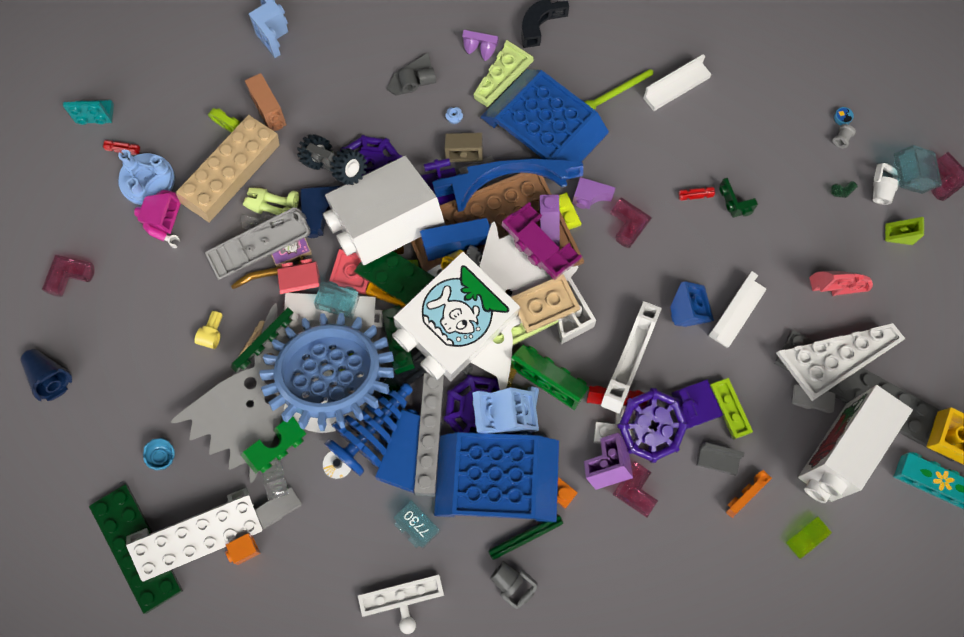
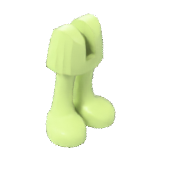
[243,188,299,220]

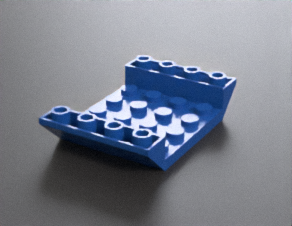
[481,69,609,162]
[434,432,559,522]

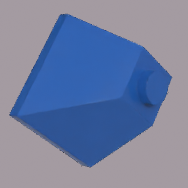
[670,281,714,327]

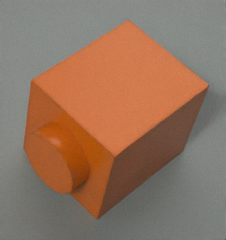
[225,533,261,565]

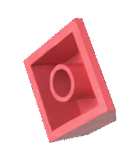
[277,258,321,294]

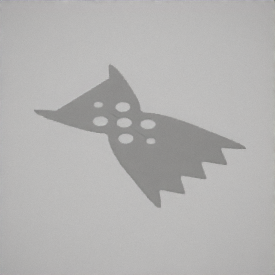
[171,303,327,483]

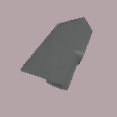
[387,53,436,96]

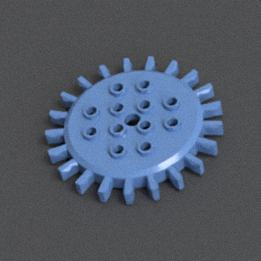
[259,313,394,431]

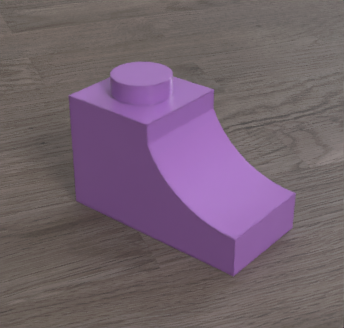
[572,177,615,209]

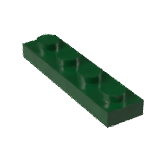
[382,305,415,374]
[231,307,294,372]

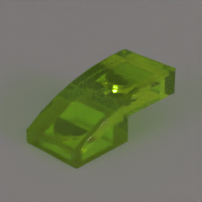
[786,516,832,559]

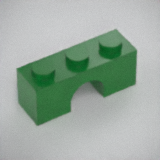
[241,416,306,474]

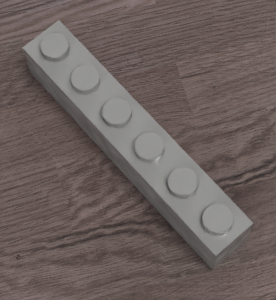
[414,373,444,497]

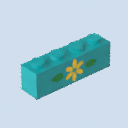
[893,452,964,509]

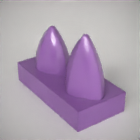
[462,30,499,61]

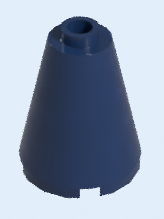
[20,349,72,401]

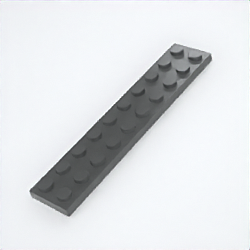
[774,330,954,461]

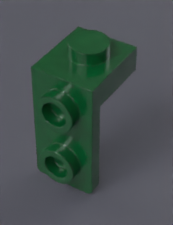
[719,178,758,218]

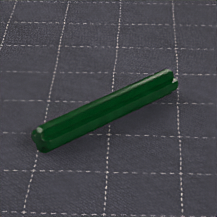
[488,514,563,560]

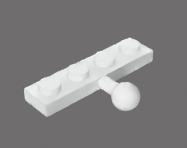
[358,575,444,634]

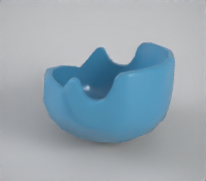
[143,438,175,471]

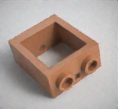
[245,73,287,131]

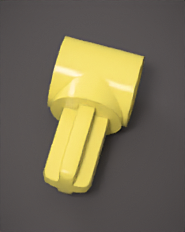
[195,311,223,349]

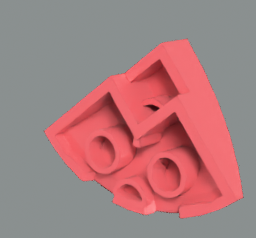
[809,271,873,296]

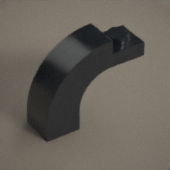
[521,0,569,48]

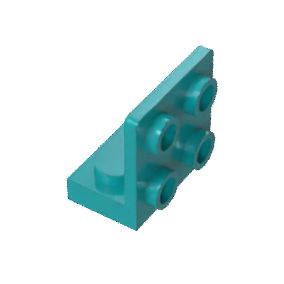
[63,100,114,125]

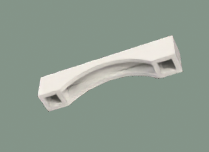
[601,301,662,414]

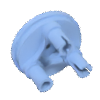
[118,149,175,205]

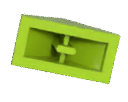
[885,217,924,245]

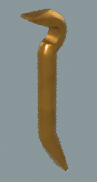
[231,256,303,289]

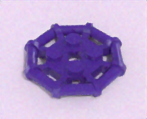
[340,135,403,176]
[443,374,500,434]
[617,388,689,463]

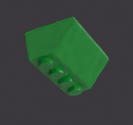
[510,344,589,411]

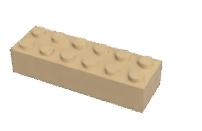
[176,115,280,223]

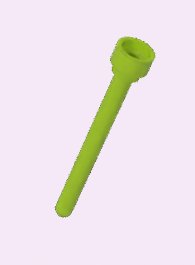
[584,69,653,110]

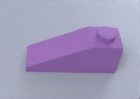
[539,195,560,250]

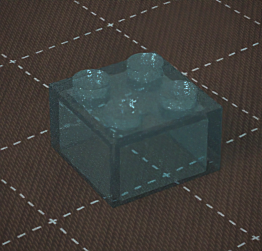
[894,145,942,194]

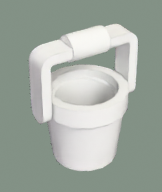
[873,163,901,205]

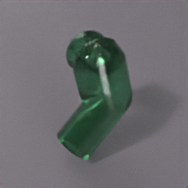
[830,181,858,198]

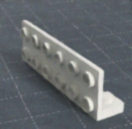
[126,488,262,581]

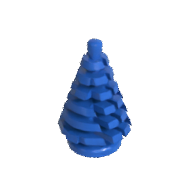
[324,383,413,476]

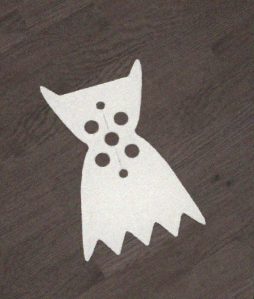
[471,222,578,390]

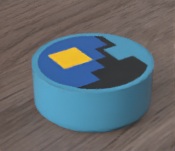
[834,107,854,125]

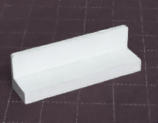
[643,54,711,111]
[709,271,766,348]

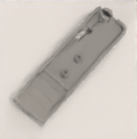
[205,208,310,280]

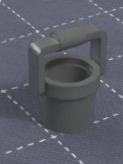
[490,562,538,609]

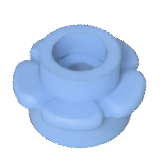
[445,107,463,124]

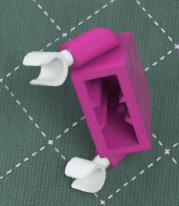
[134,190,181,248]

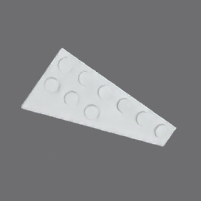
[776,323,905,401]

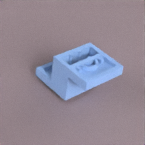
[249,0,288,58]
[472,387,539,434]

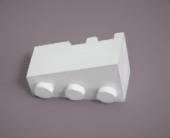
[557,278,596,344]

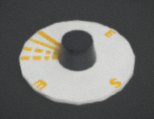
[323,451,351,479]

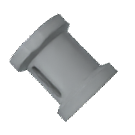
[833,124,856,148]

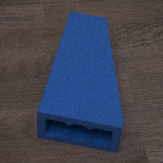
[420,218,492,262]
[375,409,420,493]

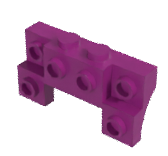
[501,202,582,280]

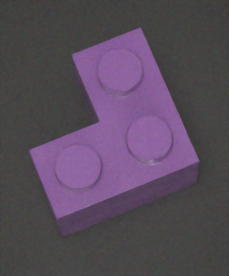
[584,432,633,490]

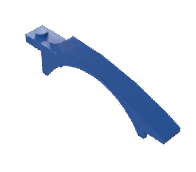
[432,159,583,212]

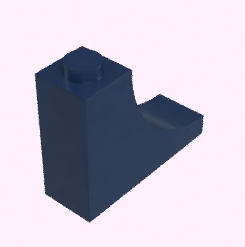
[301,186,342,238]

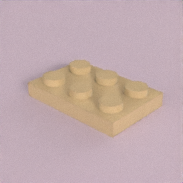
[511,274,580,334]

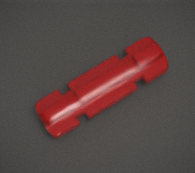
[103,140,140,155]
[678,186,715,201]

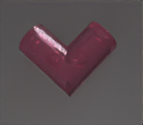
[932,152,964,201]
[610,197,652,248]
[42,255,95,297]
[612,461,658,518]

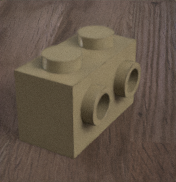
[445,133,483,162]

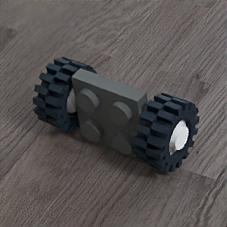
[297,134,367,185]

